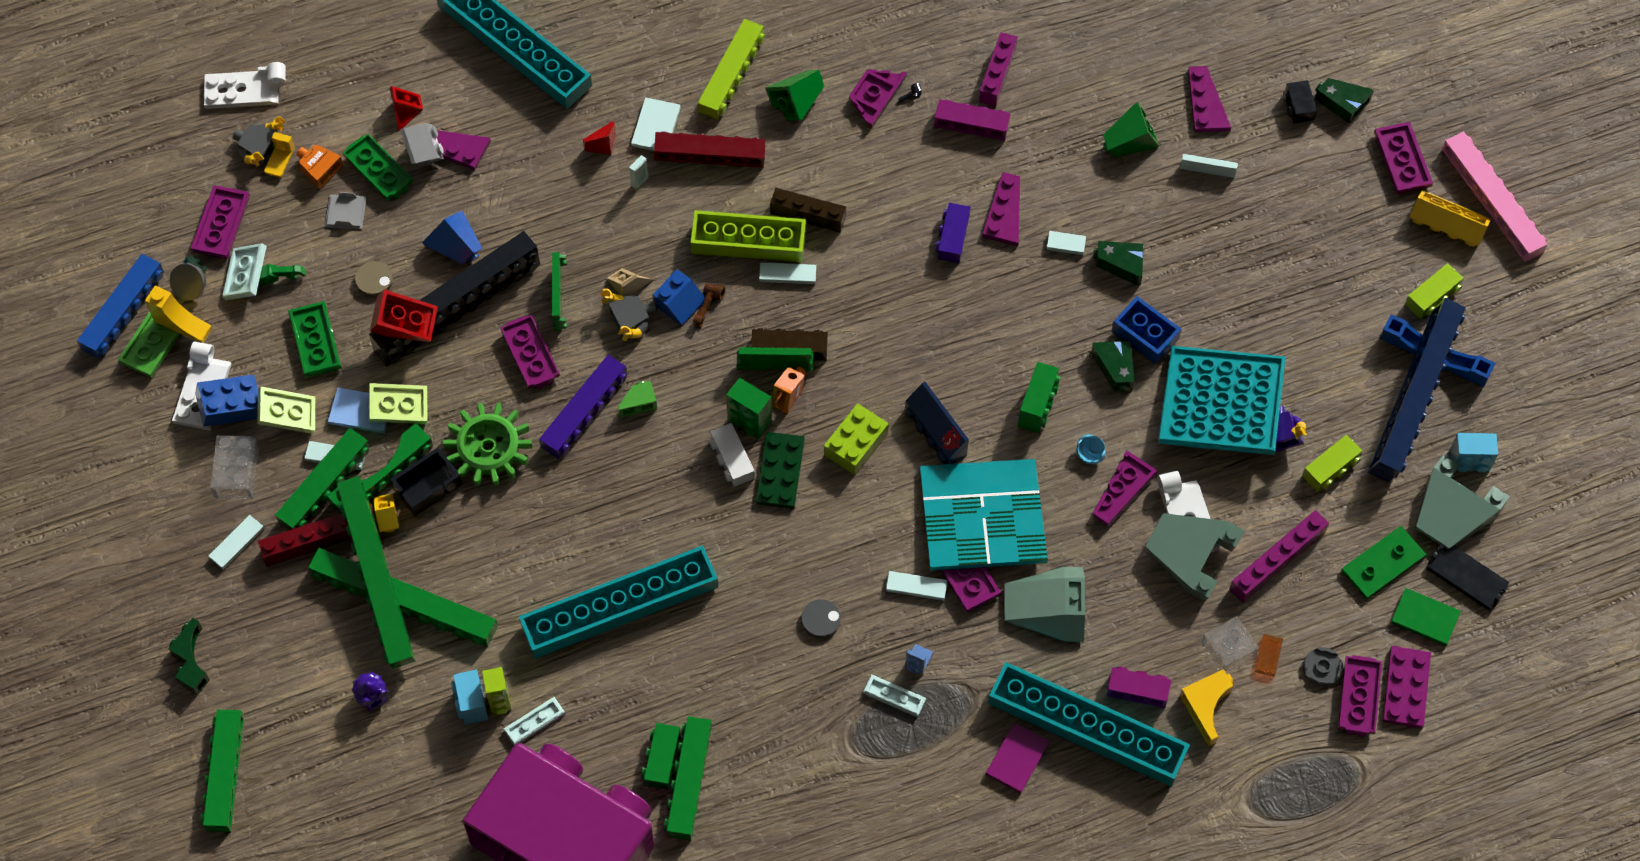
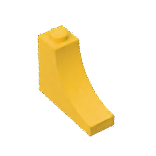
[145,286,213,343]
[1180,669,1234,746]

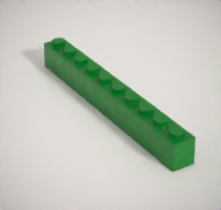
[335,476,416,669]
[308,548,498,647]

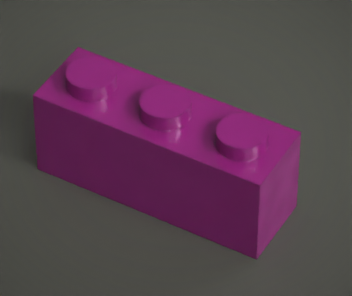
[1106,667,1171,708]

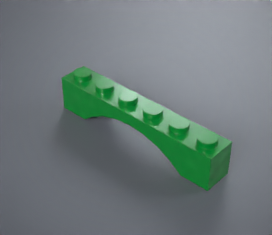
[327,423,433,514]

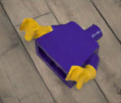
[1275,406,1307,453]

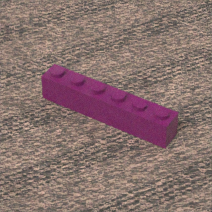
[1229,509,1329,603]

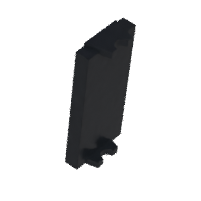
[1426,545,1510,611]

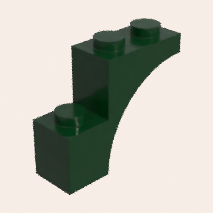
[168,618,210,696]

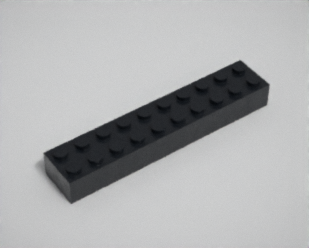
[369,231,540,367]

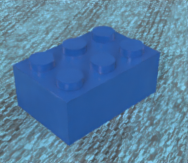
[1111,296,1182,364]
[195,375,258,427]

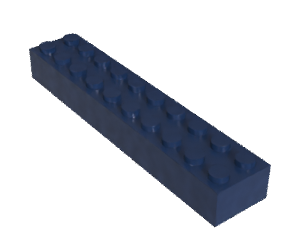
[1367,298,1466,482]

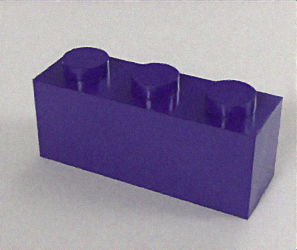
[935,203,971,263]

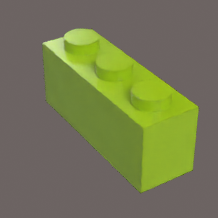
[1405,263,1464,319]
[1302,434,1363,492]
[482,667,512,715]

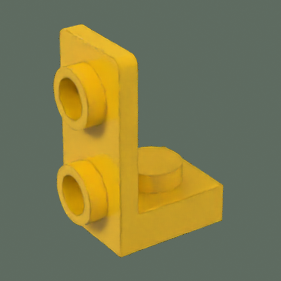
[264,132,295,178]

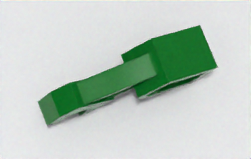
[259,264,306,286]

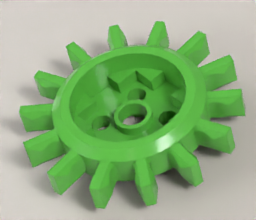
[443,403,533,486]

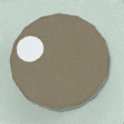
[355,261,393,297]

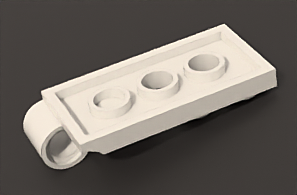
[204,62,286,109]
[172,342,232,431]
[1158,471,1220,552]

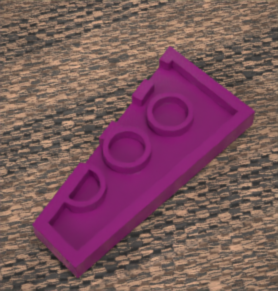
[1093,450,1157,527]

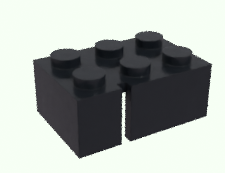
[390,447,463,517]

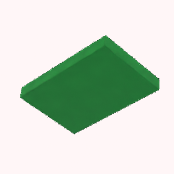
[1391,588,1461,646]

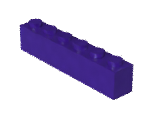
[539,355,627,459]

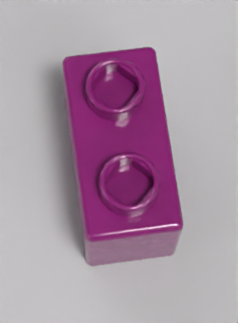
[462,743,655,861]

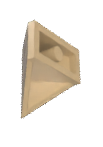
[607,268,653,296]

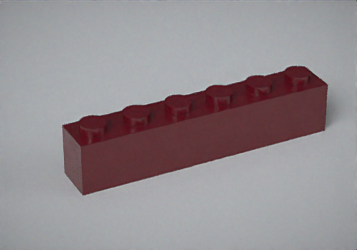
[654,131,766,168]
[258,504,379,567]

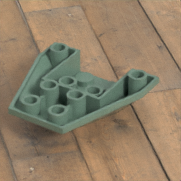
[1004,567,1085,642]

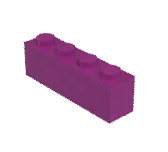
[979,32,1018,107]
[934,99,1011,141]

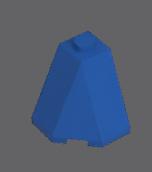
[422,211,482,264]

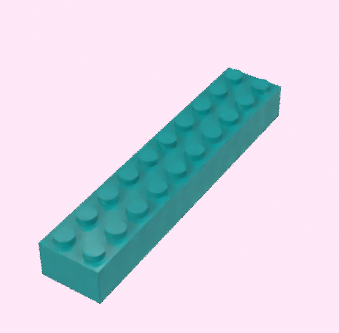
[437,0,592,109]
[519,545,718,659]
[988,662,1190,787]

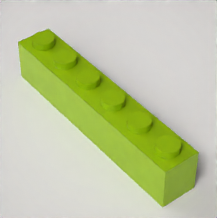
[698,19,766,120]

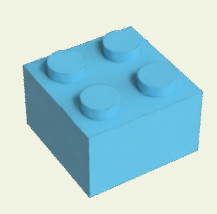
[1450,433,1498,472]
[451,669,488,725]

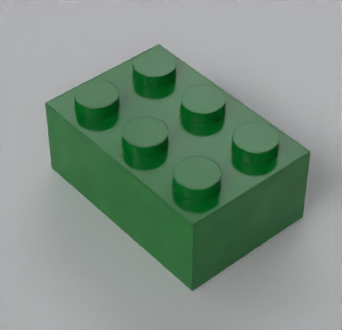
[1018,361,1061,433]
[726,378,772,439]

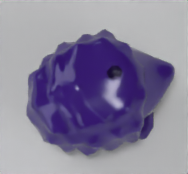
[352,672,388,711]

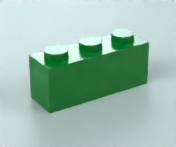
[641,723,681,790]

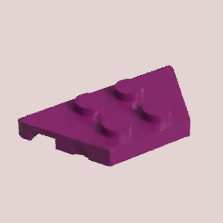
[849,69,907,128]

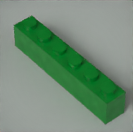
[275,428,370,530]
[201,709,244,832]
[664,716,712,841]

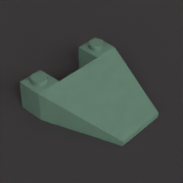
[1415,454,1510,550]
[1145,513,1245,602]

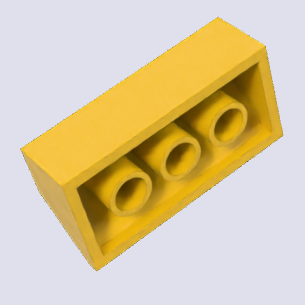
[1409,190,1491,247]

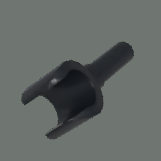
[898,83,922,102]

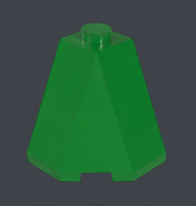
[765,69,825,121]
[1103,102,1159,157]

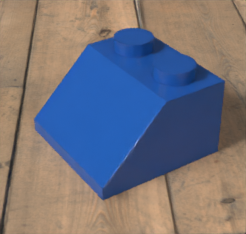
[653,269,705,326]

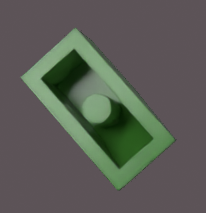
[618,381,657,418]

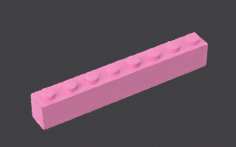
[1442,131,1547,262]

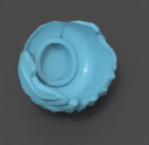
[1076,434,1106,464]

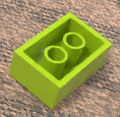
[824,403,889,475]

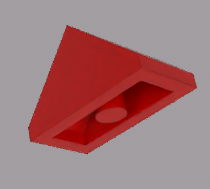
[390,86,423,131]
[583,121,616,155]

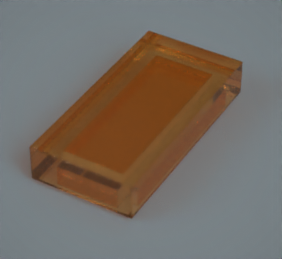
[1255,634,1283,677]

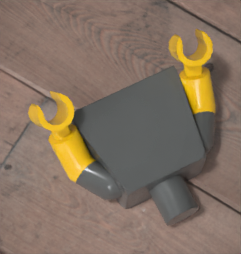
[233,116,286,167]
[599,289,657,341]

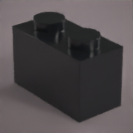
[1283,80,1317,124]

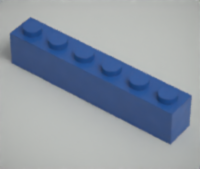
[77,254,164,359]

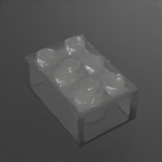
[210,435,259,499]

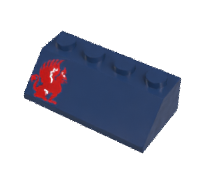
[904,382,969,464]

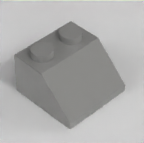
[401,123,444,166]

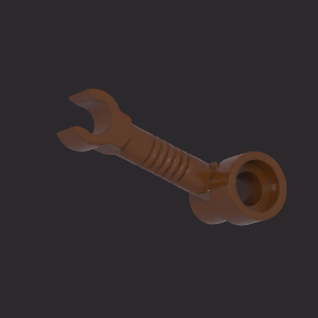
[693,283,726,328]

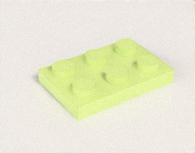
[369,383,427,424]
[257,387,315,434]

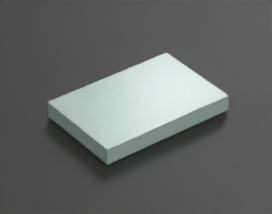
[631,97,681,151]
[222,243,267,300]

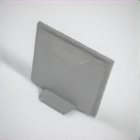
[325,192,367,229]

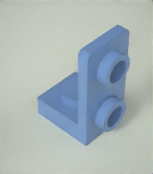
[905,644,933,675]

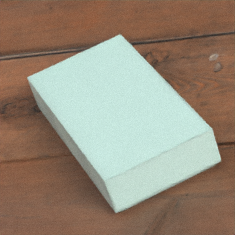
[629,155,648,189]
[1047,231,1086,255]

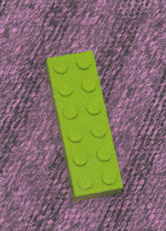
[691,210,806,263]

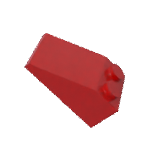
[370,289,438,342]

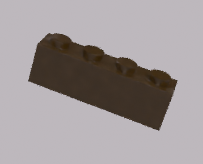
[770,187,846,233]
[751,328,828,361]

